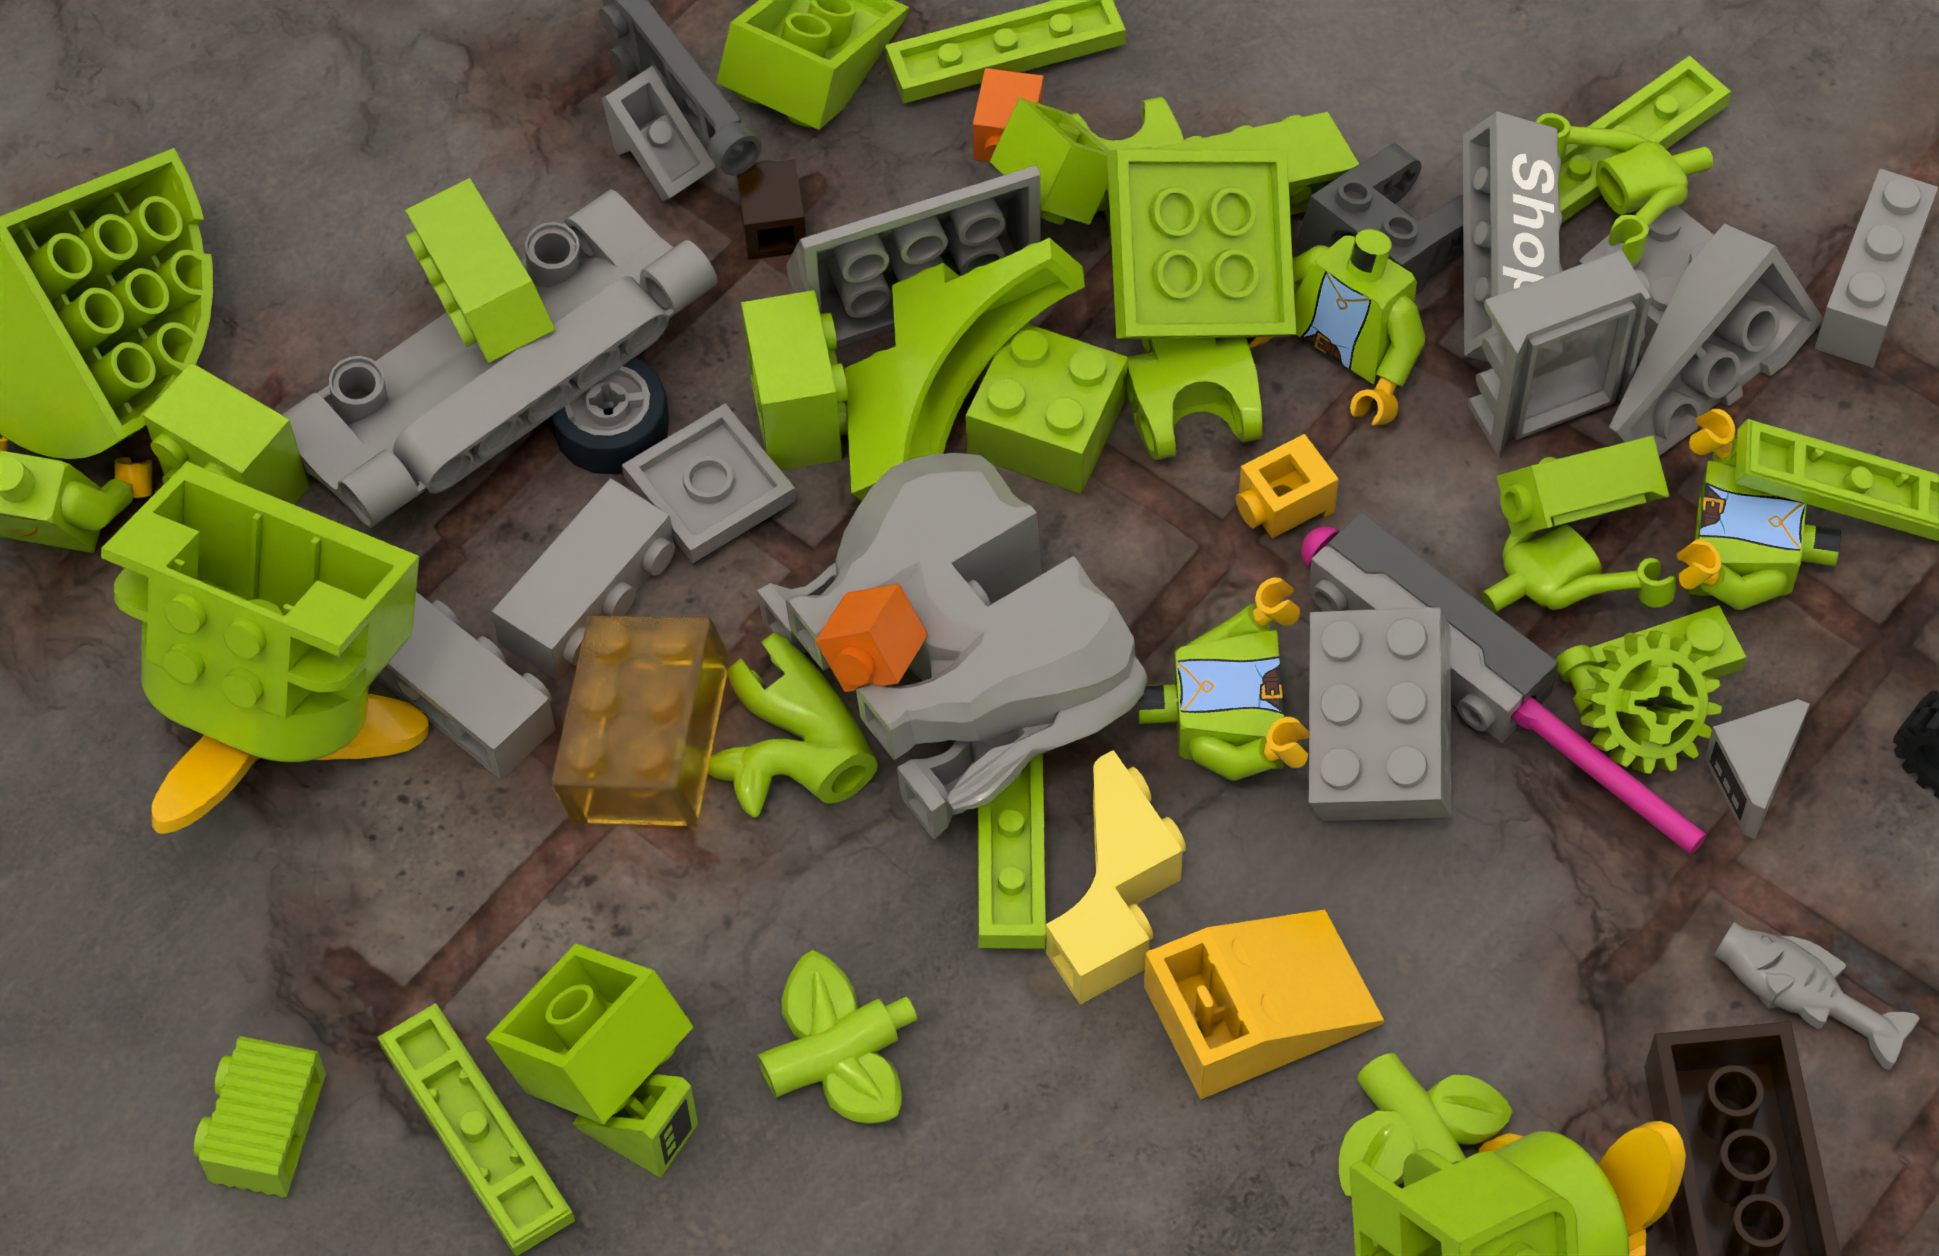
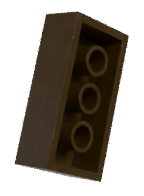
[1644,1021,1841,1256]

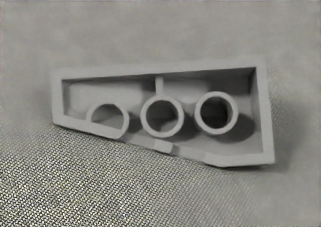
[1609,223,1823,456]

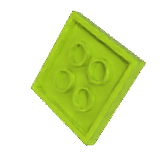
[1107,149,1296,339]

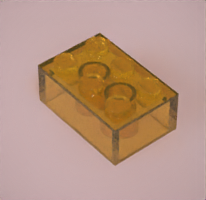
[551,616,730,826]

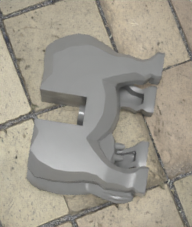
[757,453,1148,840]

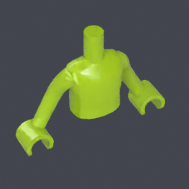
[1536,113,1713,264]
[1481,457,1676,613]

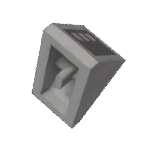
[1704,699,1810,839]

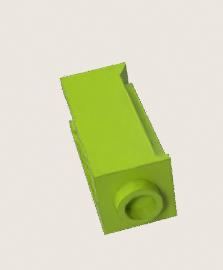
[1496,435,1670,537]

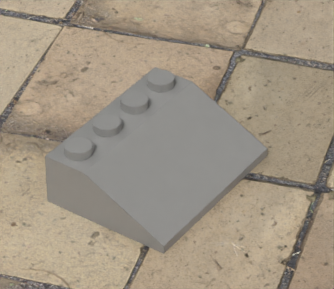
[786,166,1041,348]

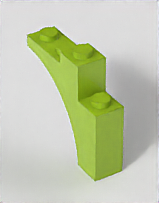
[845,238,1085,501]

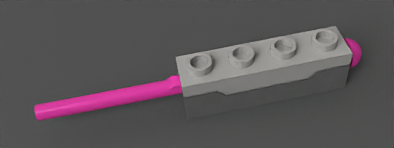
[1301,512,1707,855]

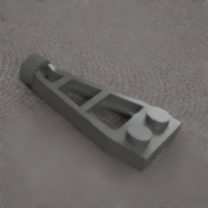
[599,0,762,176]

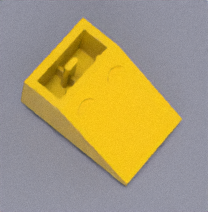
[1144,909,1384,1100]

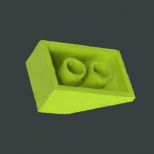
[716,0,909,130]

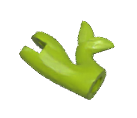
[698,632,878,818]

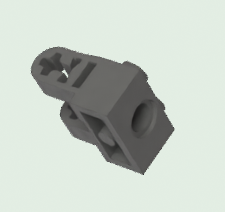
[1295,144,1464,295]

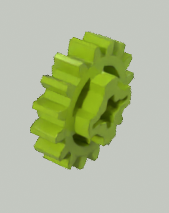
[1579,630,1722,774]

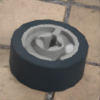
[551,358,669,474]

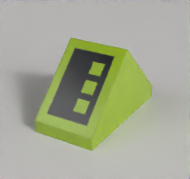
[573,1074,698,1178]

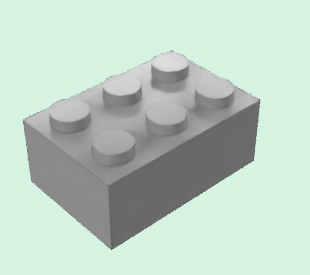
[1309,607,1451,821]

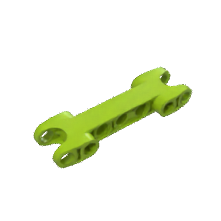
[1070,97,1262,460]

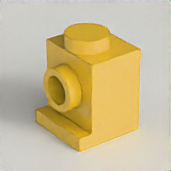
[1236,434,1339,539]

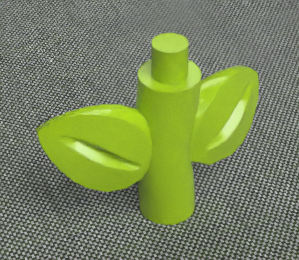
[756,950,918,1124]
[1339,1053,1513,1197]

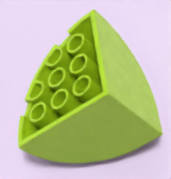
[0,148,213,459]

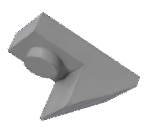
[601,66,716,201]

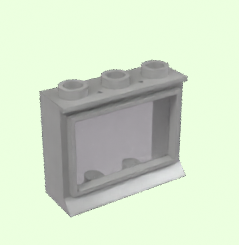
[1468,249,1653,458]

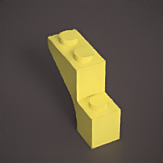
[1046,750,1186,1005]

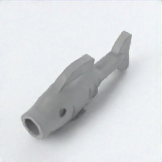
[1714,922,1920,1070]

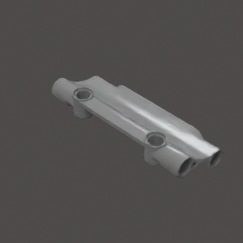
[281,189,718,528]

